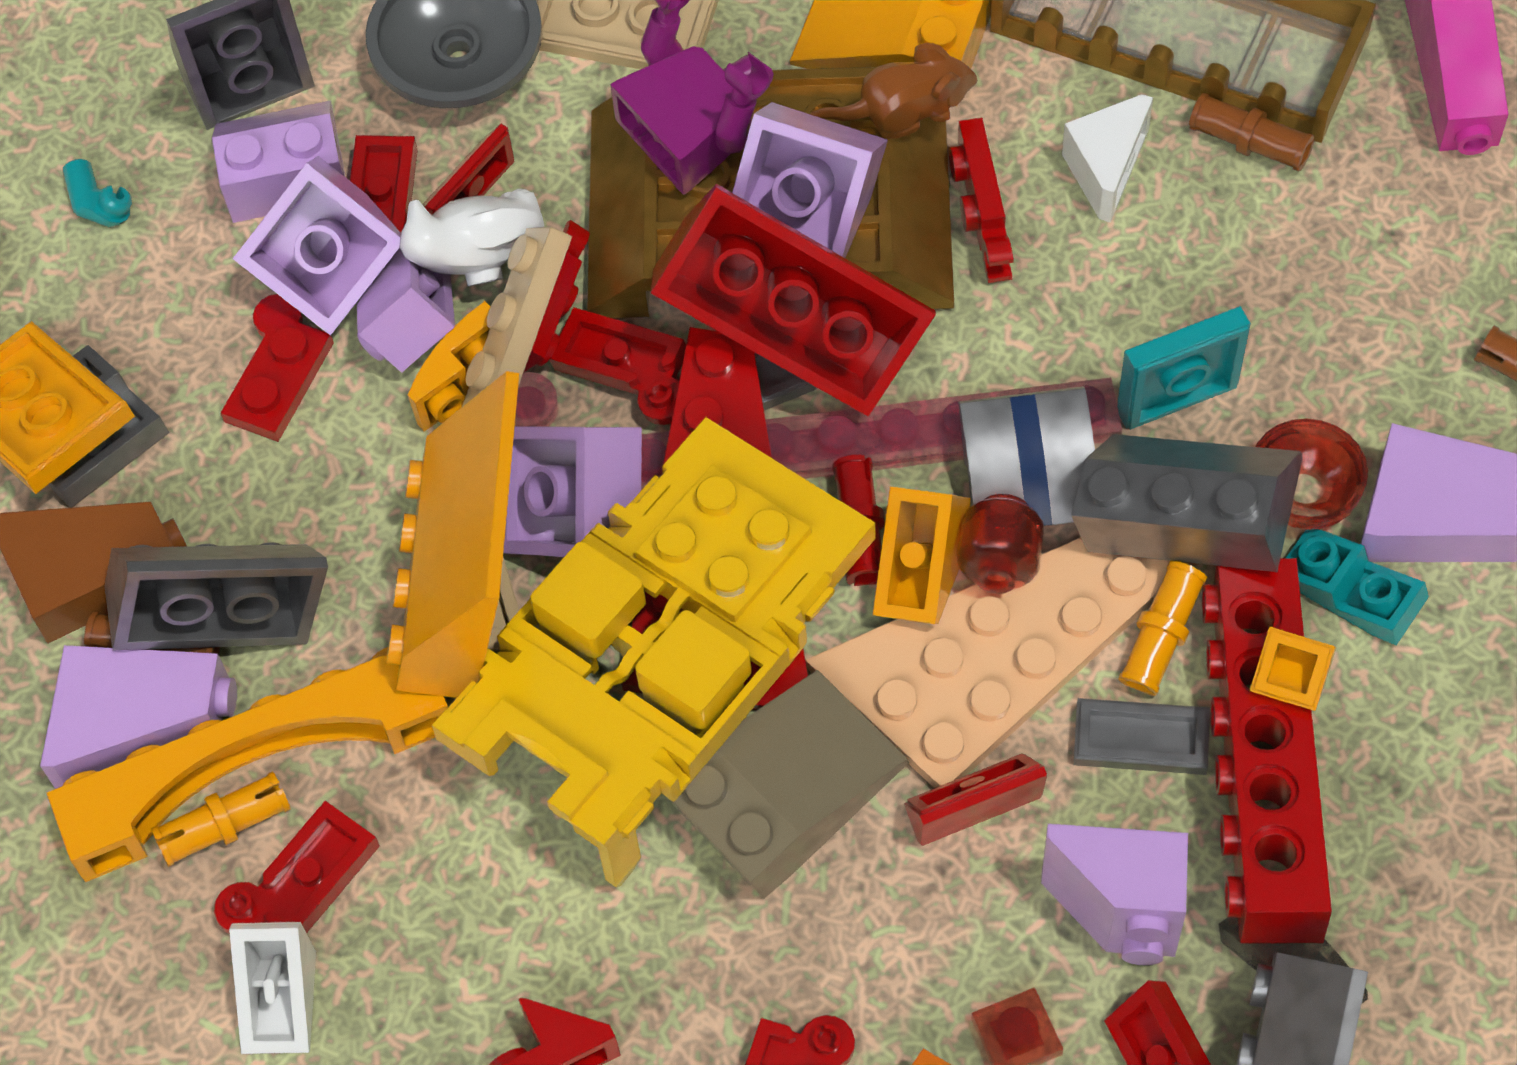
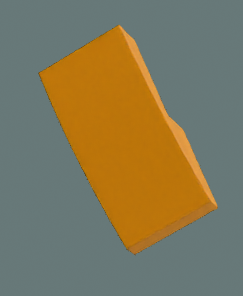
[408,301,491,432]

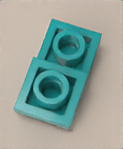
[1286,525,1429,646]

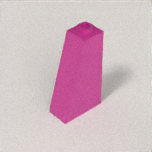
[1405,0,1509,155]

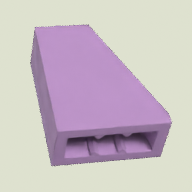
[40,645,237,789]

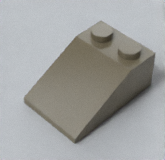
[669,670,909,899]

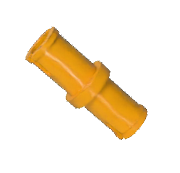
[1118,561,1207,696]
[150,771,291,867]

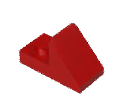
[489,998,621,1065]

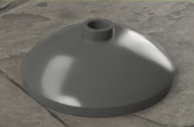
[366,0,542,108]

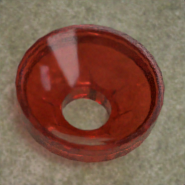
[1255,418,1368,530]

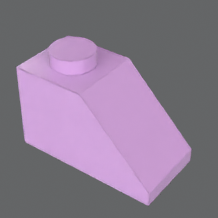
[357,248,455,373]

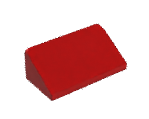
[422,124,515,215]
[904,753,1047,846]

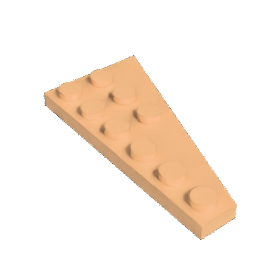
[805,537,1196,788]

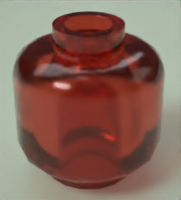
[957,494,1044,594]

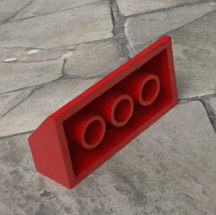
[651,184,936,417]

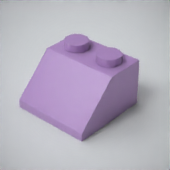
[212,100,346,223]
[732,102,888,258]
[233,156,401,336]
[503,426,642,557]
[1041,824,1188,965]

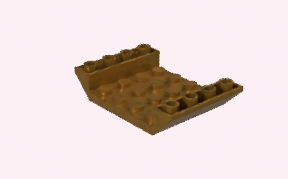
[587,67,954,318]

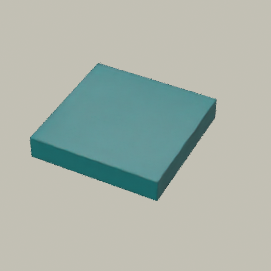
[1116,306,1251,430]

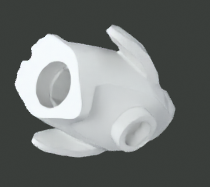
[399,189,544,286]

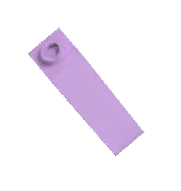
[1360,423,1517,562]

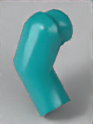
[63,159,132,227]

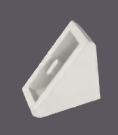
[1062,94,1153,223]
[229,922,316,1054]

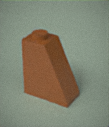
[0,501,187,643]

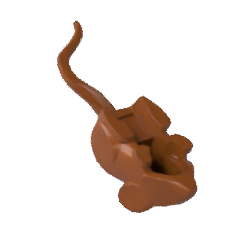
[810,43,978,139]

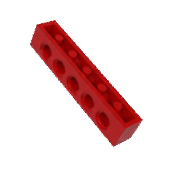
[1202,558,1332,943]

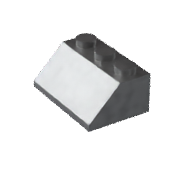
[1071,434,1303,572]
[105,542,328,650]
[1236,952,1368,1065]

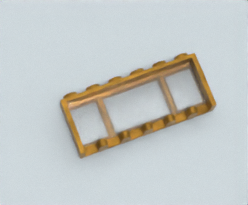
[990,0,1376,144]

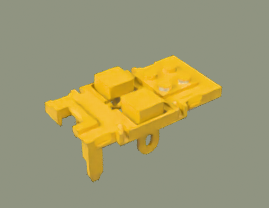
[432,417,876,887]

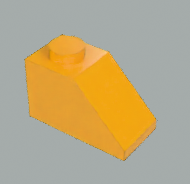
[873,486,971,624]

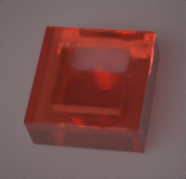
[971,987,1063,1065]

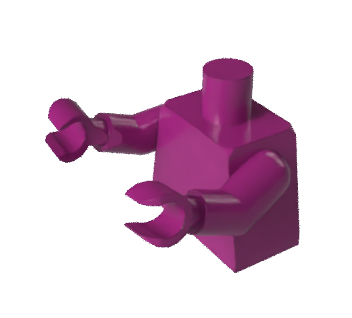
[610,0,774,195]

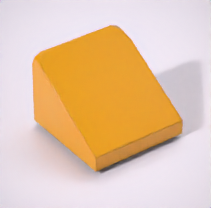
[1250,627,1336,711]

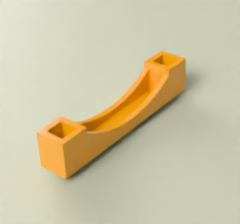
[47,647,448,882]

